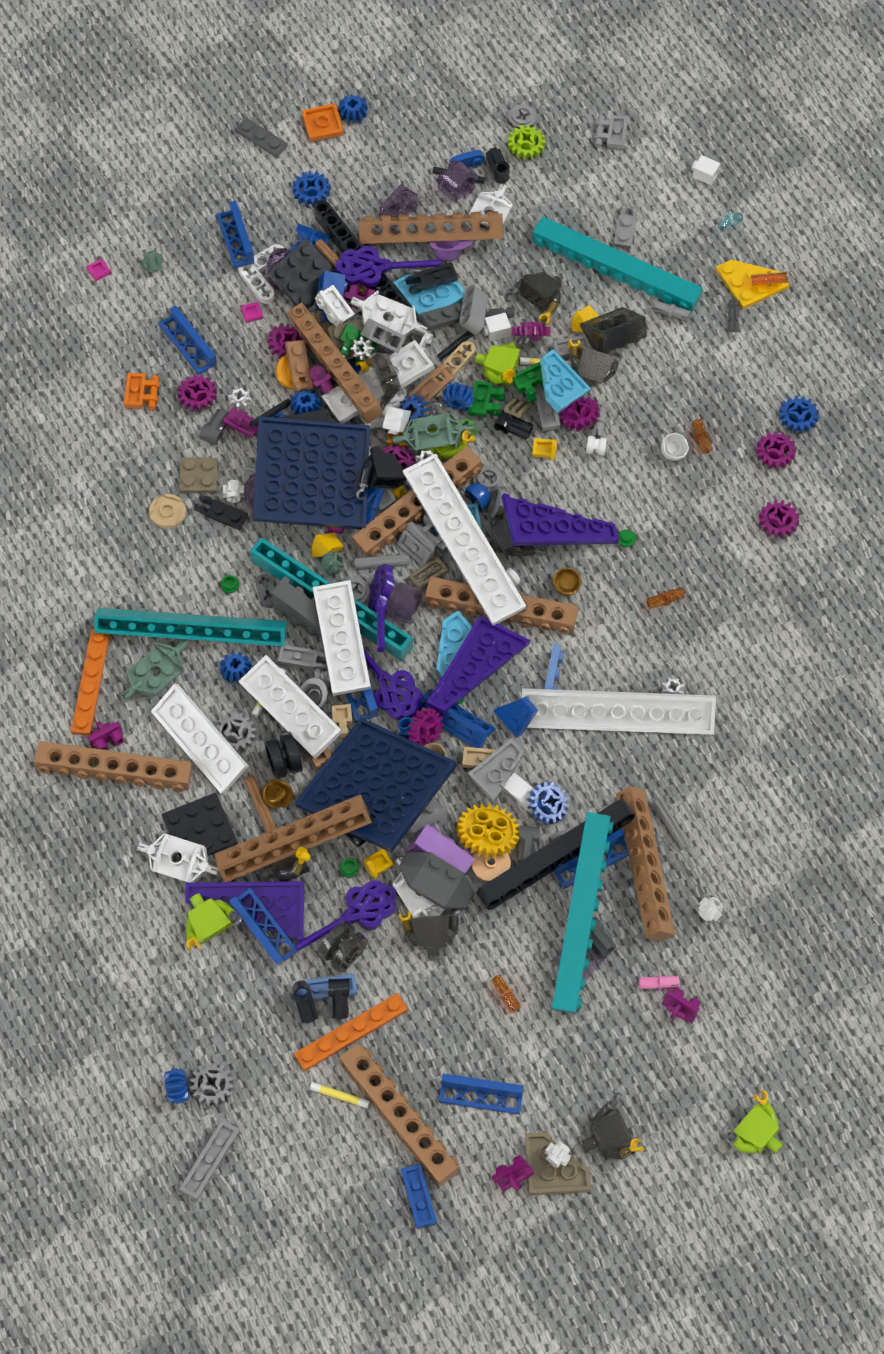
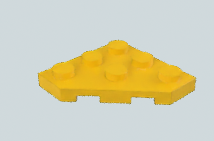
[715,260,790,310]

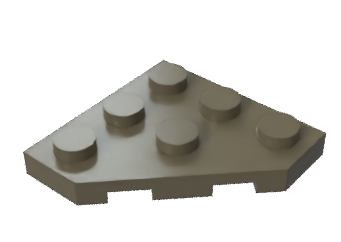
[525,1132,591,1195]

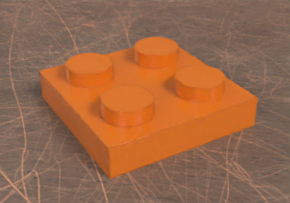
[302,103,344,142]

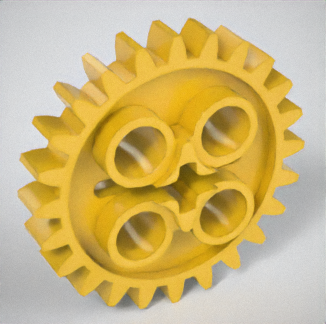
[456,803,520,859]

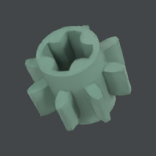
[140,250,164,272]
[321,551,345,575]

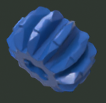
[338,93,368,124]
[443,382,474,411]
[290,389,322,414]
[399,394,429,423]
[220,651,252,684]
[164,1068,189,1104]

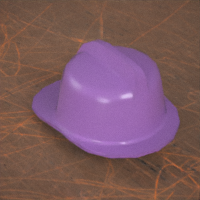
[429,240,472,261]

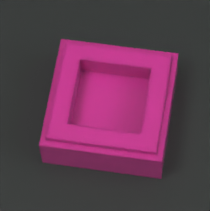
[86,258,111,282]
[241,302,263,323]

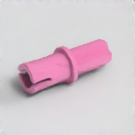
[639,975,679,991]

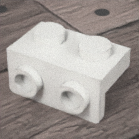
[315,285,355,327]

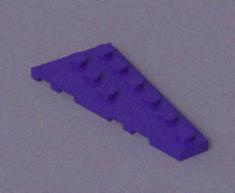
[501,493,619,546]
[426,616,531,714]
[185,881,305,941]

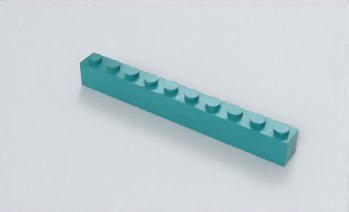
[532,216,703,313]
[250,537,413,661]
[94,608,287,646]
[552,812,614,1014]

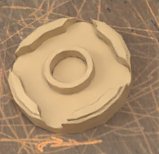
[149,494,186,529]

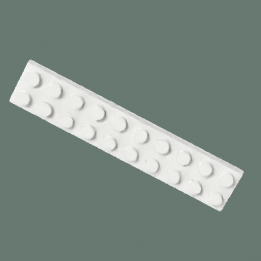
[403,454,526,626]
[522,688,716,735]

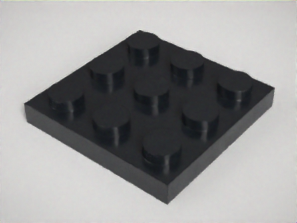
[267,238,336,309]
[161,792,238,860]

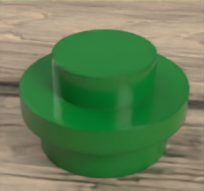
[618,529,636,547]
[220,575,239,593]
[340,858,359,878]

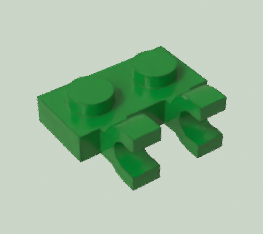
[339,323,378,364]
[512,362,544,403]
[468,380,505,418]

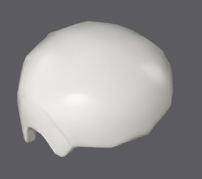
[661,433,689,461]

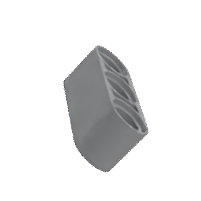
[459,285,488,335]

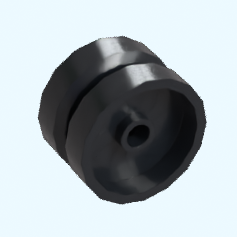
[264,731,303,779]

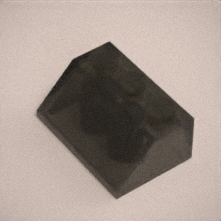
[580,307,647,354]

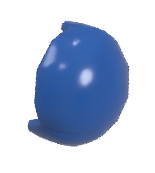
[465,483,491,511]

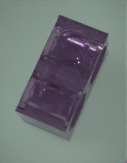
[379,184,418,227]

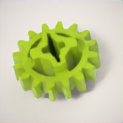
[507,124,546,161]

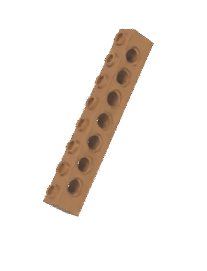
[358,211,504,244]
[287,302,383,424]
[352,446,483,557]
[425,577,579,634]
[34,741,193,792]
[616,786,676,942]
[215,794,372,882]
[339,1043,459,1187]

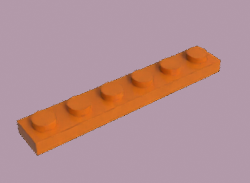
[71,629,110,736]
[294,993,408,1072]

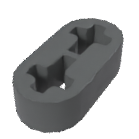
[256,574,275,608]

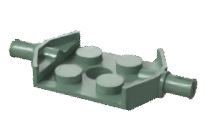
[393,413,474,455]
[121,640,188,700]

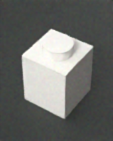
[691,155,720,185]
[482,313,511,341]
[382,406,411,435]

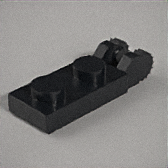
[405,263,458,294]
[194,494,248,531]

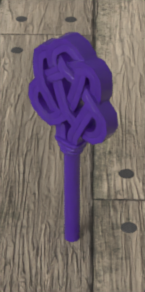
[335,246,442,287]
[368,564,394,653]
[363,648,423,720]
[294,880,396,951]

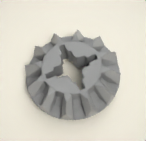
[509,105,537,128]
[474,466,503,491]
[346,578,370,603]

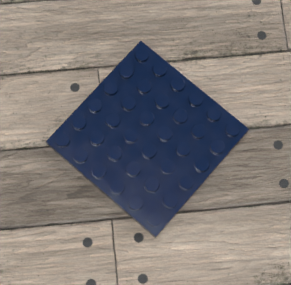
[253,416,370,530]
[295,718,457,853]

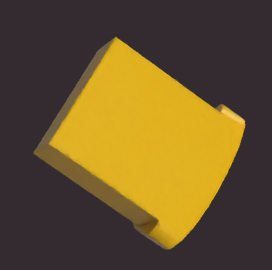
[571,305,601,332]
[532,438,557,460]
[312,532,344,557]
[362,849,394,879]

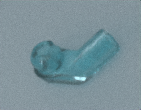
[718,212,743,231]

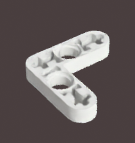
[239,244,285,304]

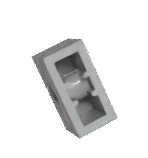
[360,318,406,353]

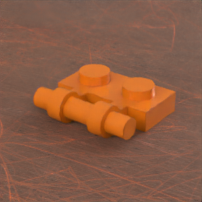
[124,373,160,410]

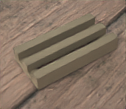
[504,397,533,418]
[408,556,449,592]

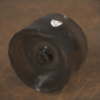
[318,921,368,972]

